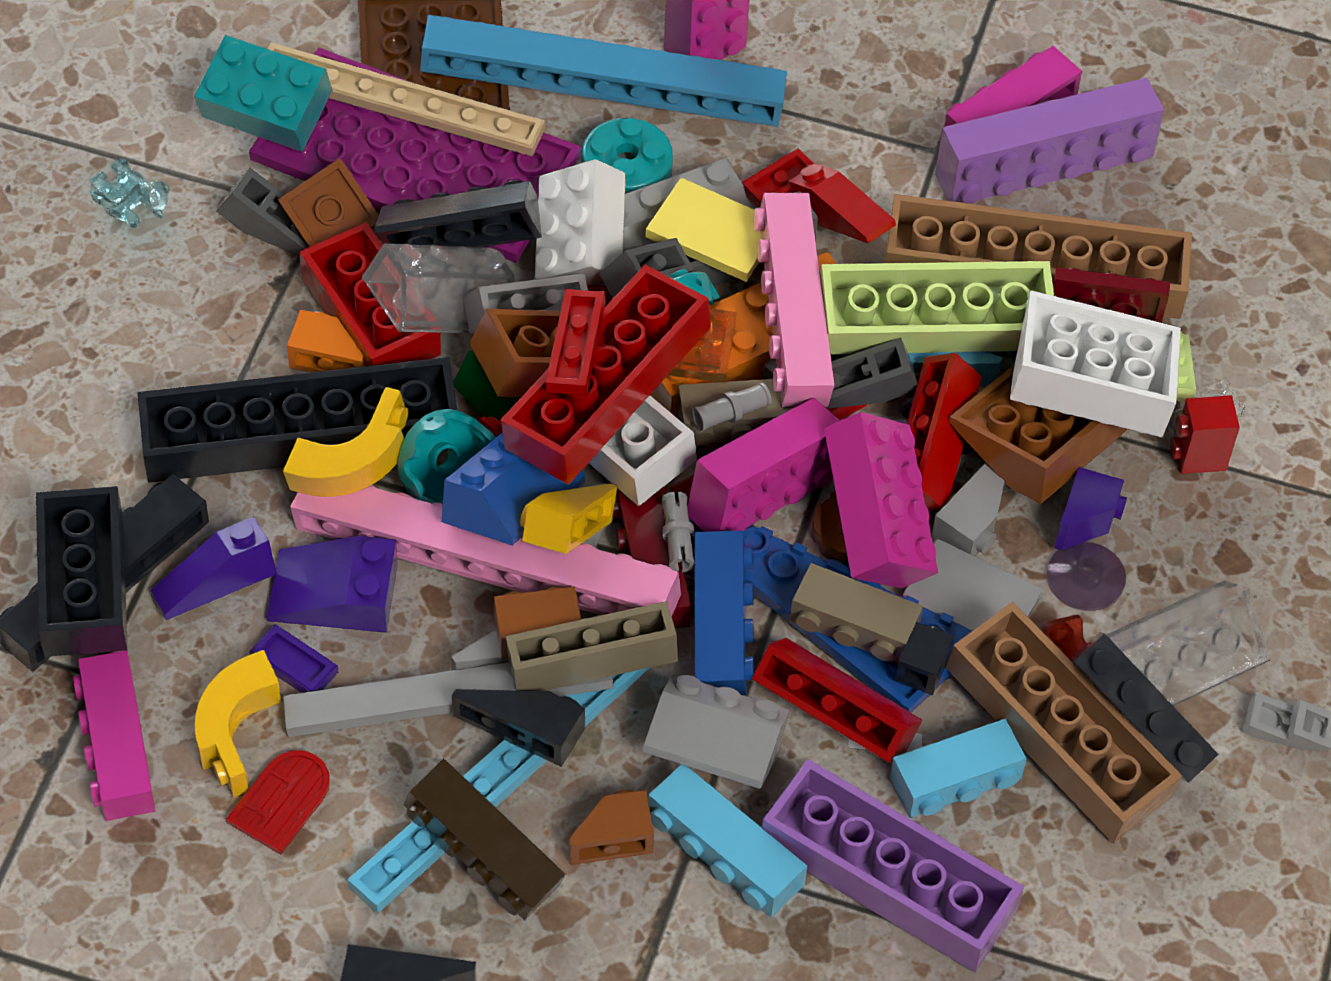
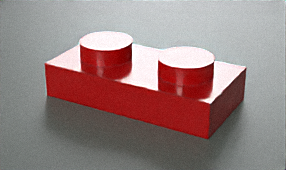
[741,148,814,208]

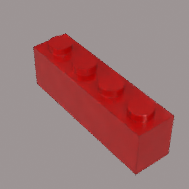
[907,353,982,513]
[752,638,923,763]

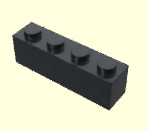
[1070,632,1219,783]

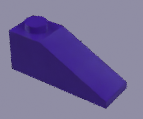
[150,516,277,620]

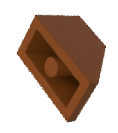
[569,789,654,865]

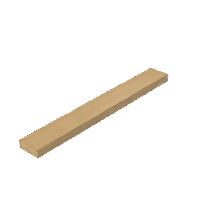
[268,43,545,156]

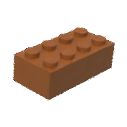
[470,309,561,397]

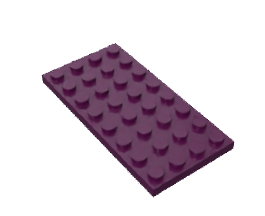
[249,47,581,263]

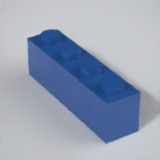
[695,530,755,695]

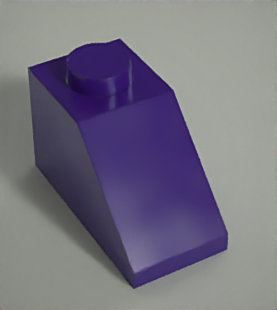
[1054,467,1127,550]

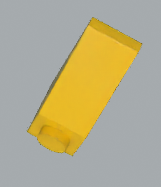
[520,484,618,554]

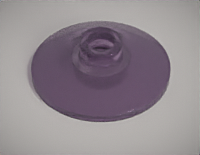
[1047,542,1126,611]

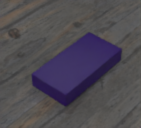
[249,624,339,693]

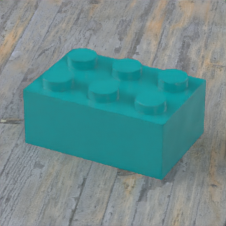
[194,35,332,152]

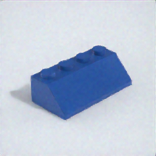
[441,433,586,546]

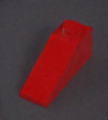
[789,164,896,244]

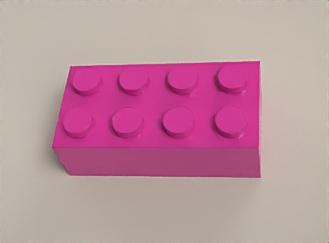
[663,0,750,60]
[687,398,840,532]
[824,412,938,588]

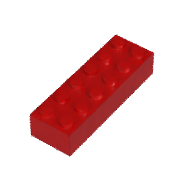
[500,265,711,485]

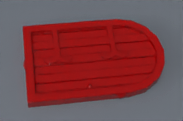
[226,750,330,855]

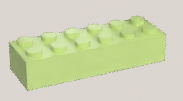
[820,261,1054,354]

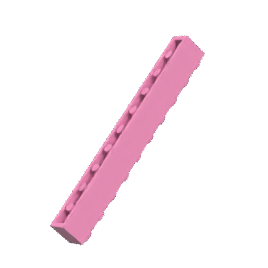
[290,485,681,616]

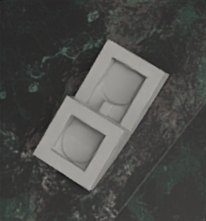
[1243,692,1331,752]

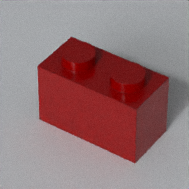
[1170,395,1240,474]

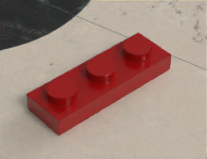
[546,289,606,396]

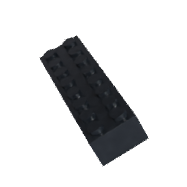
[137,357,457,483]

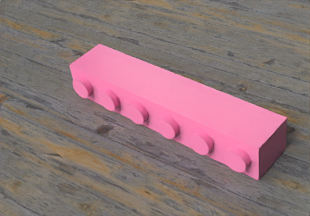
[754,193,834,407]

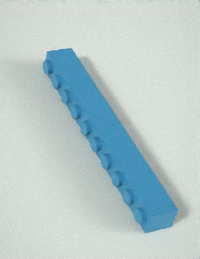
[420,15,787,127]

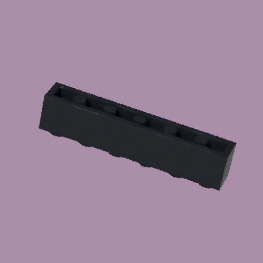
[0,474,209,672]

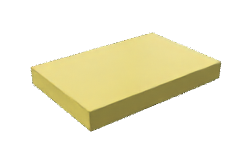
[645,178,761,282]

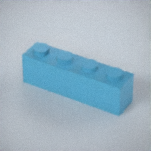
[648,764,808,918]

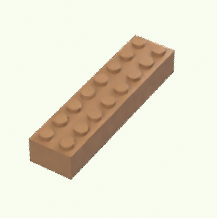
[885,194,1192,319]

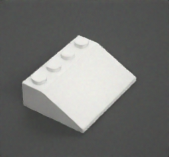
[1010,291,1181,437]

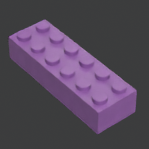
[935,78,1164,204]
[762,759,1024,972]

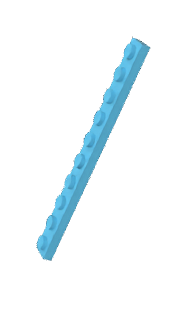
[347,667,651,913]

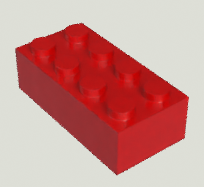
[300,222,441,367]

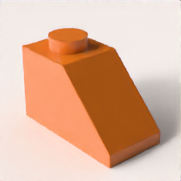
[287,310,364,372]

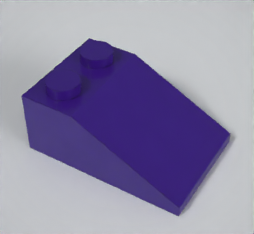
[267,536,398,633]

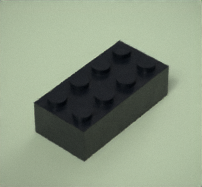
[36,486,128,657]

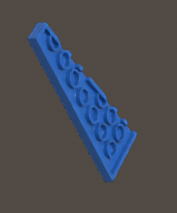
[687,501,972,713]

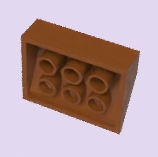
[949,364,1128,504]

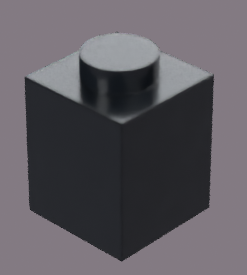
[895,622,954,696]

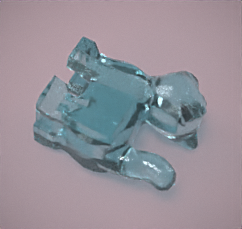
[90,157,170,228]

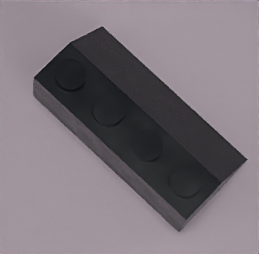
[375,180,542,263]

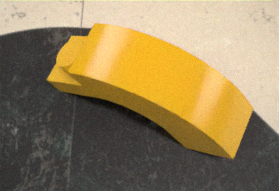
[283,387,408,497]
[195,650,281,798]

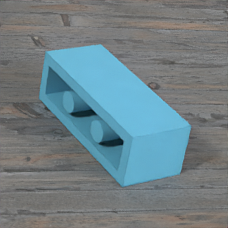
[890,718,1027,818]

